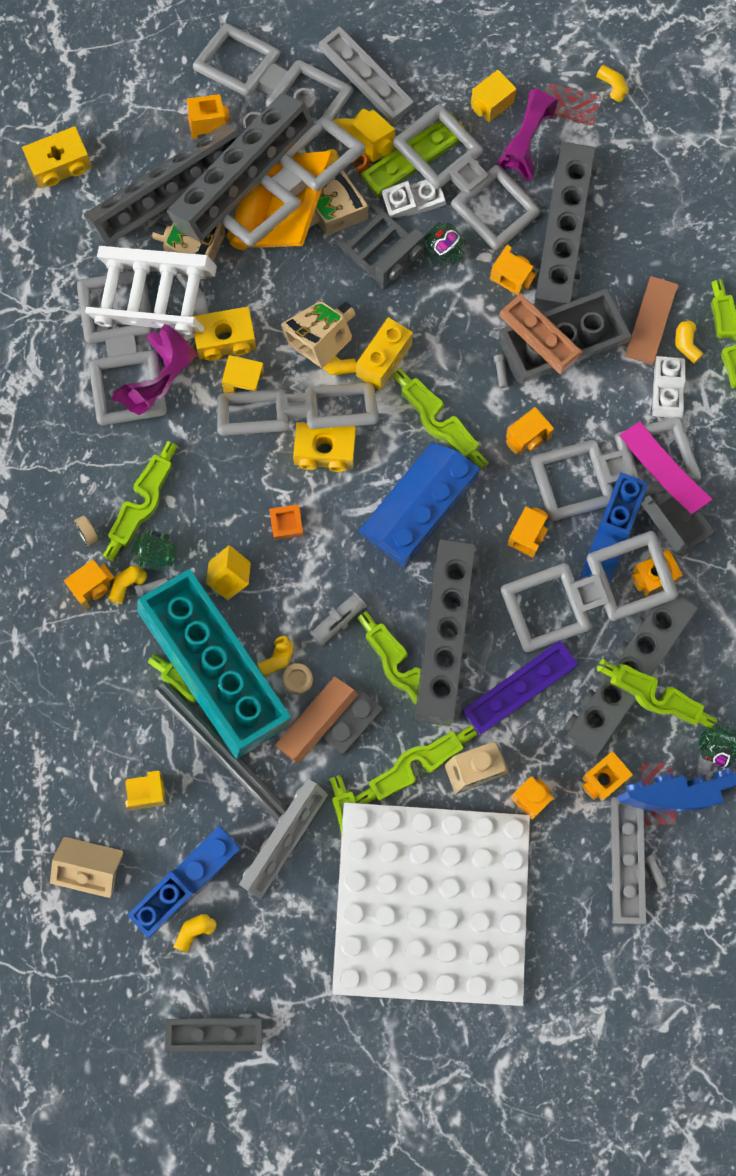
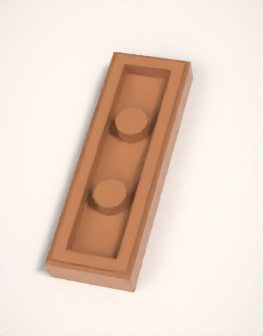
[625,276,678,365]
[499,294,583,375]
[275,676,358,764]

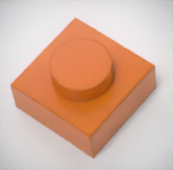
[269,504,303,540]

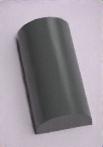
[499,288,632,384]

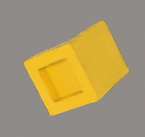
[222,355,264,393]
[206,545,251,600]
[125,771,166,811]

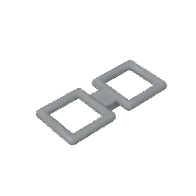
[193,23,353,134]
[393,104,541,250]
[220,117,365,246]
[77,271,167,426]
[217,382,379,436]
[531,417,701,521]
[501,531,678,652]

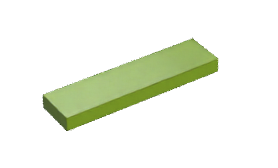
[361,112,465,199]

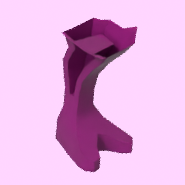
[497,88,559,181]
[111,324,198,415]

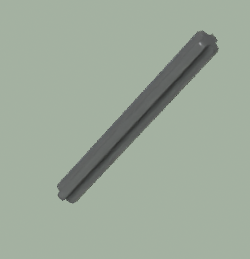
[154,682,288,822]

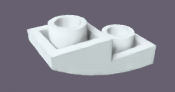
[381,180,447,218]
[652,356,685,419]

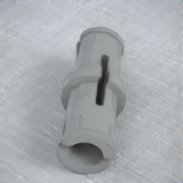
[309,592,367,647]

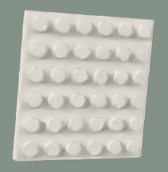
[332,803,530,1006]

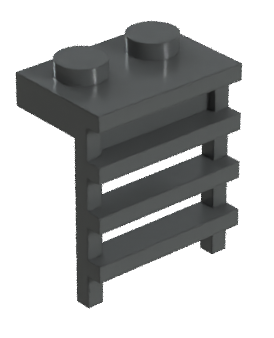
[334,203,425,290]
[641,492,716,557]

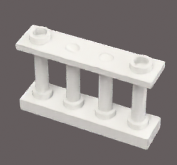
[85,246,217,335]

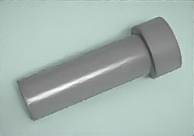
[493,354,508,388]
[135,577,168,597]
[645,854,668,890]

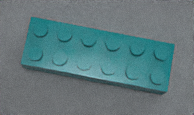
[137,569,291,760]

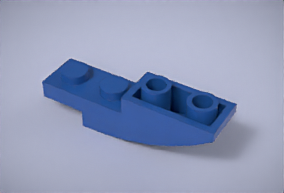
[578,472,648,584]
[618,768,736,812]
[127,826,242,938]

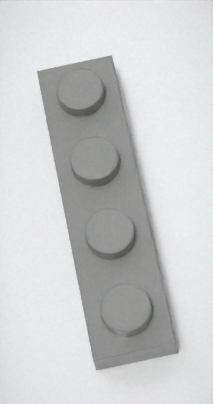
[319,26,414,124]
[239,778,328,900]
[610,797,646,925]

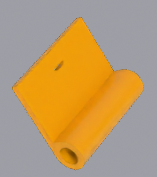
[227,151,334,250]

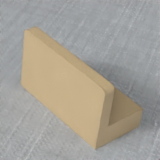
[50,837,123,898]

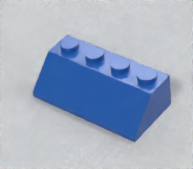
[358,442,480,568]

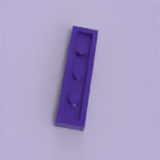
[462,641,578,737]

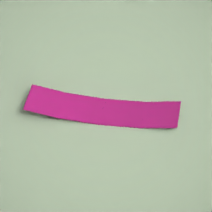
[619,421,713,514]

